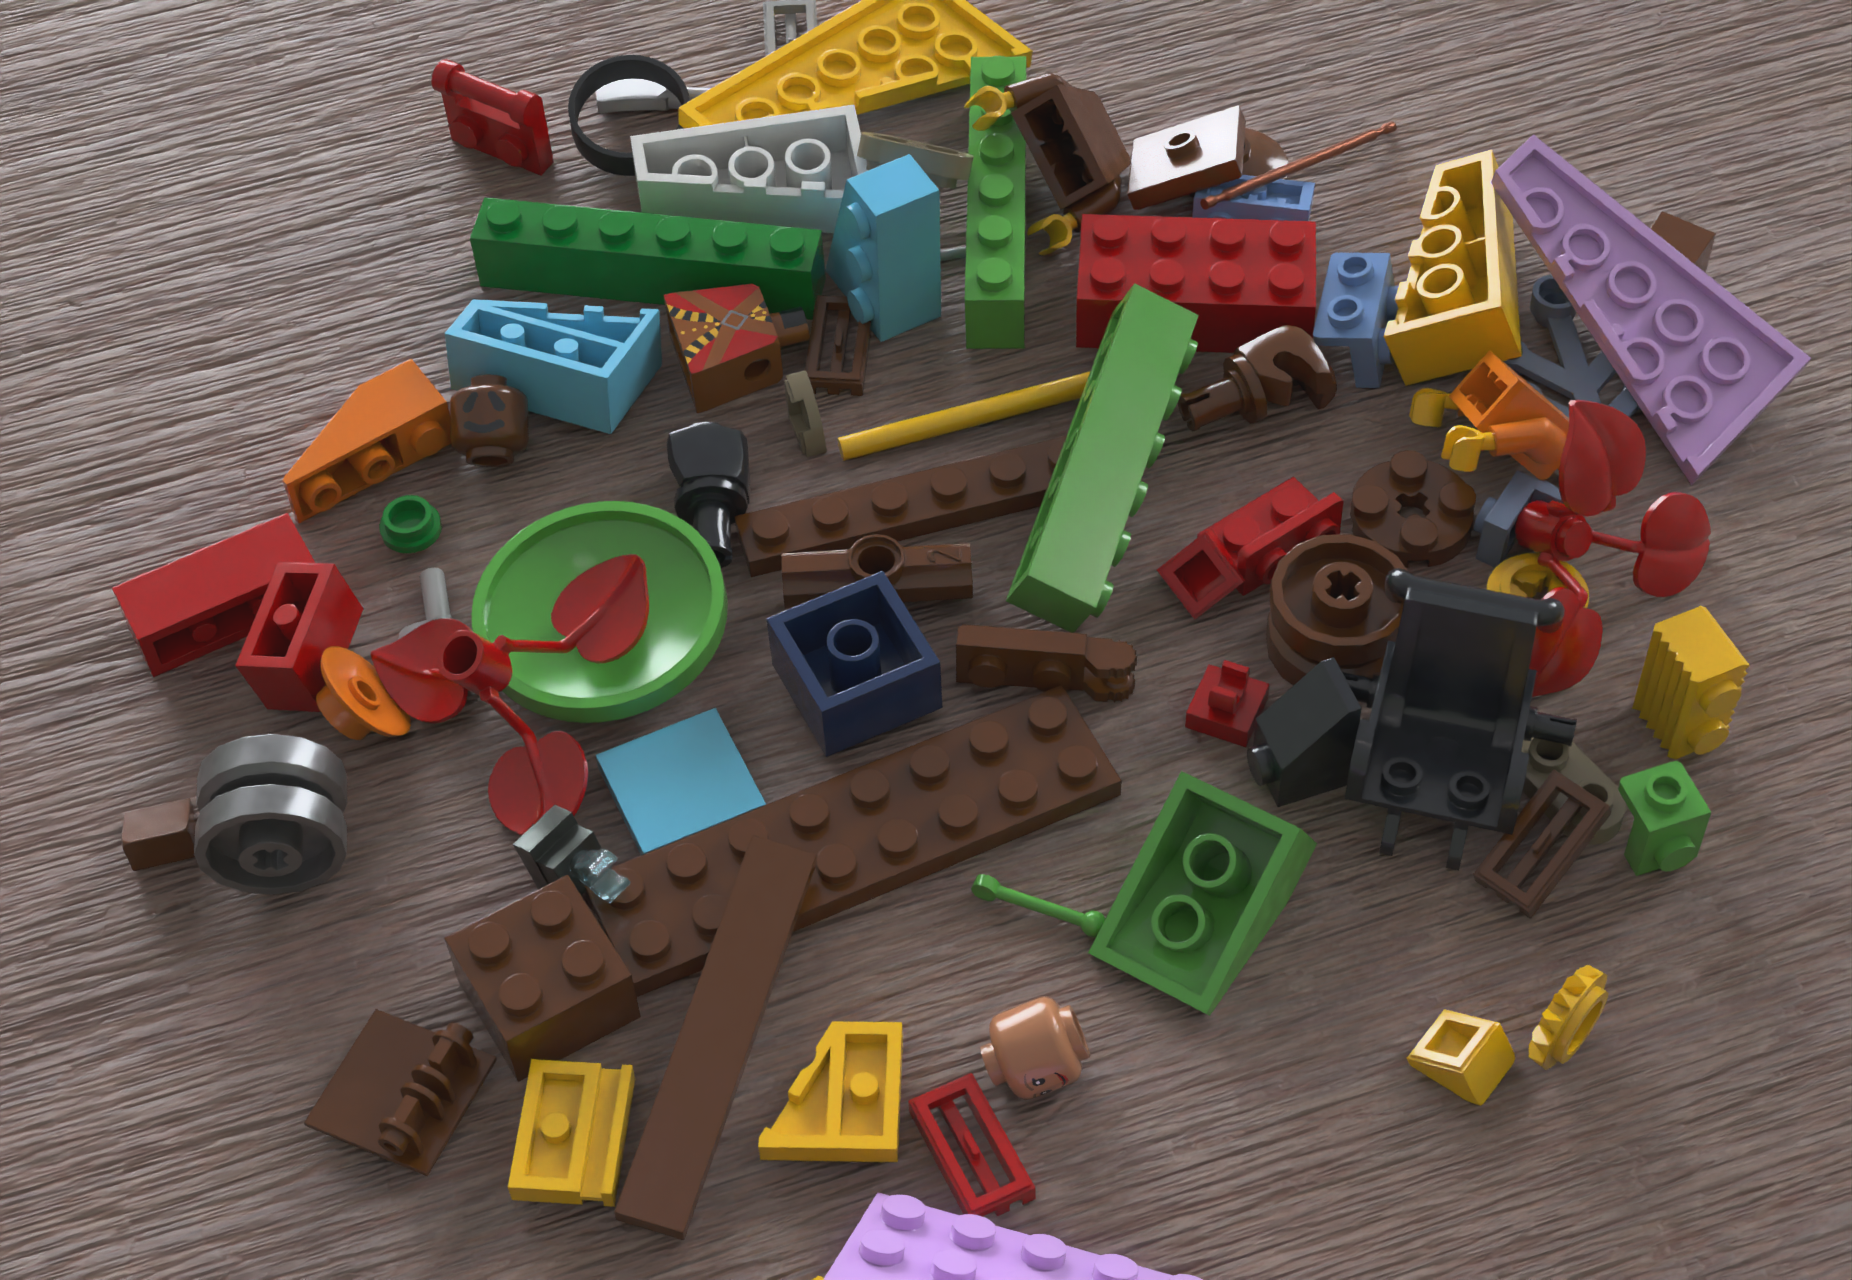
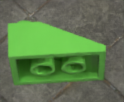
[1088,771,1317,1016]

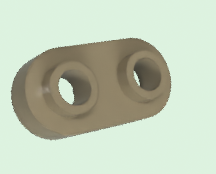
[857,132,974,189]
[1521,738,1626,845]

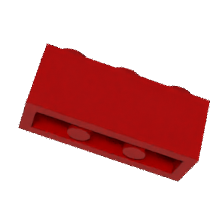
[112,513,316,677]

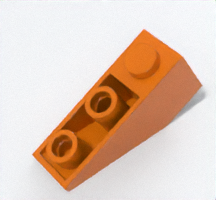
[282,359,451,523]

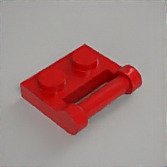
[431,59,554,176]

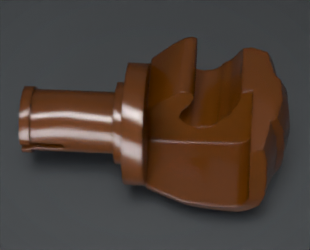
[1178,325,1337,432]

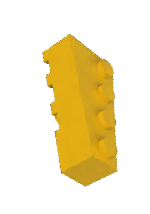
[1383,150,1522,386]

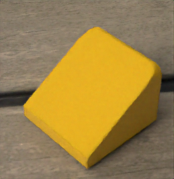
[1407,1009,1515,1106]

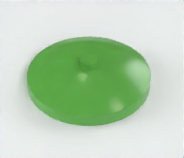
[471,501,728,723]

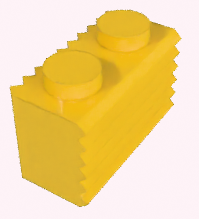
[1632,606,1750,759]

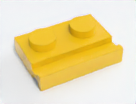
[508,1059,635,1207]

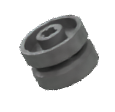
[194,734,347,895]

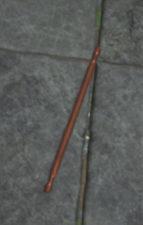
[1200,121,1397,210]

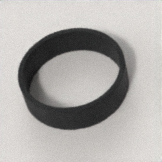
[568,55,690,176]

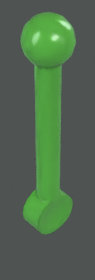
[971,874,1106,937]

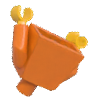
[1409,350,1569,481]

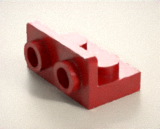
[1197,476,1344,596]

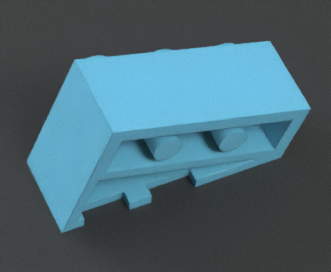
[825,154,941,342]
[445,299,662,434]

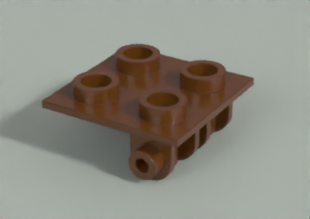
[304,1009,497,1176]

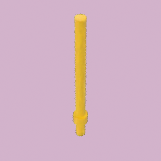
[837,371,1090,461]

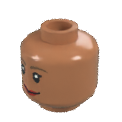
[980,996,1090,1100]

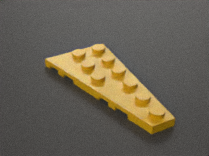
[678,0,1033,128]

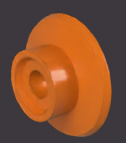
[316,646,411,740]

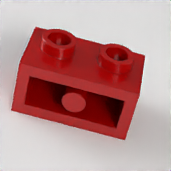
[235,562,364,712]

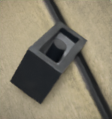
[1247,657,1362,807]

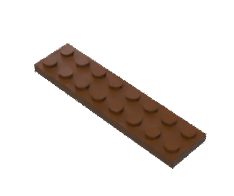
[585,685,1122,997]

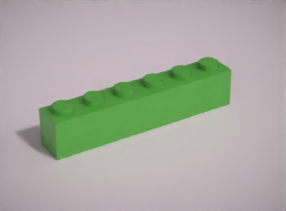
[965,56,1027,349]
[1006,283,1199,633]

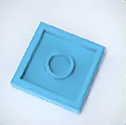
[595,708,766,855]

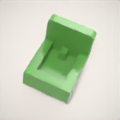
[1618,761,1711,876]

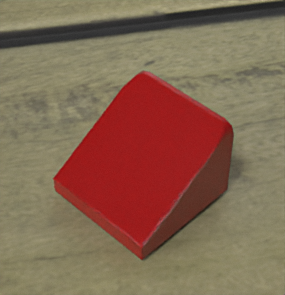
[1157,529,1245,620]

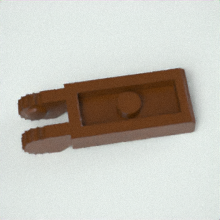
[956,624,1137,703]

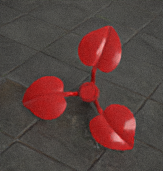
[1515,400,1711,697]
[370,554,649,835]

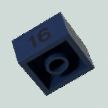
[766,571,943,757]

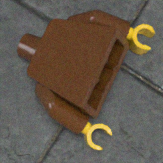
[964,73,1131,256]

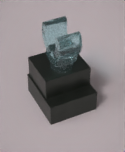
[513,805,631,902]

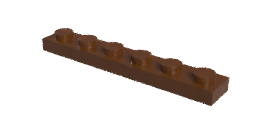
[734,436,1066,577]

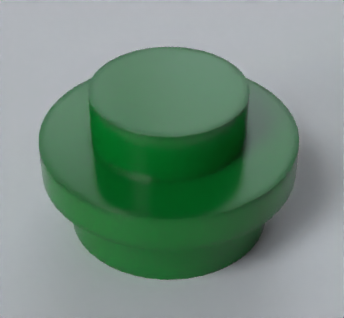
[379,495,442,553]

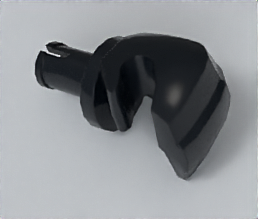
[667,421,750,568]

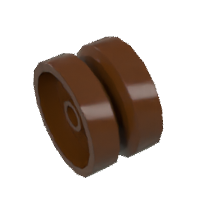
[1266,534,1408,686]

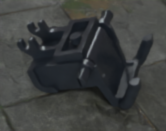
[1342,568,1577,871]

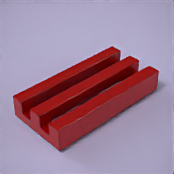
[908,1073,1036,1217]

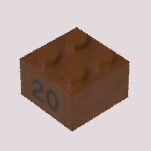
[444,875,641,1082]

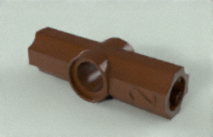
[782,534,973,609]

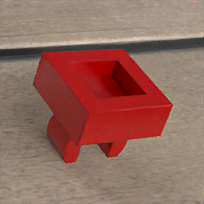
[1185,660,1270,747]

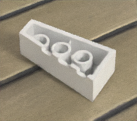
[630,105,869,233]

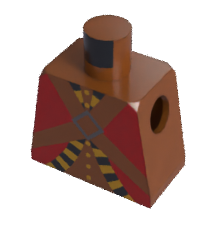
[664,284,810,413]

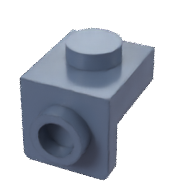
[1474,470,1564,568]

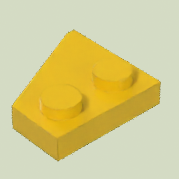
[758,1021,903,1162]

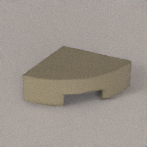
[784,370,827,457]

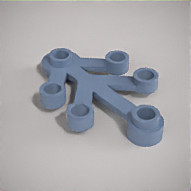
[1503,274,1641,418]

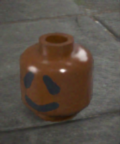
[450,375,529,467]

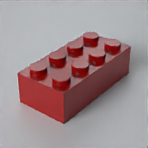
[1076,214,1316,353]

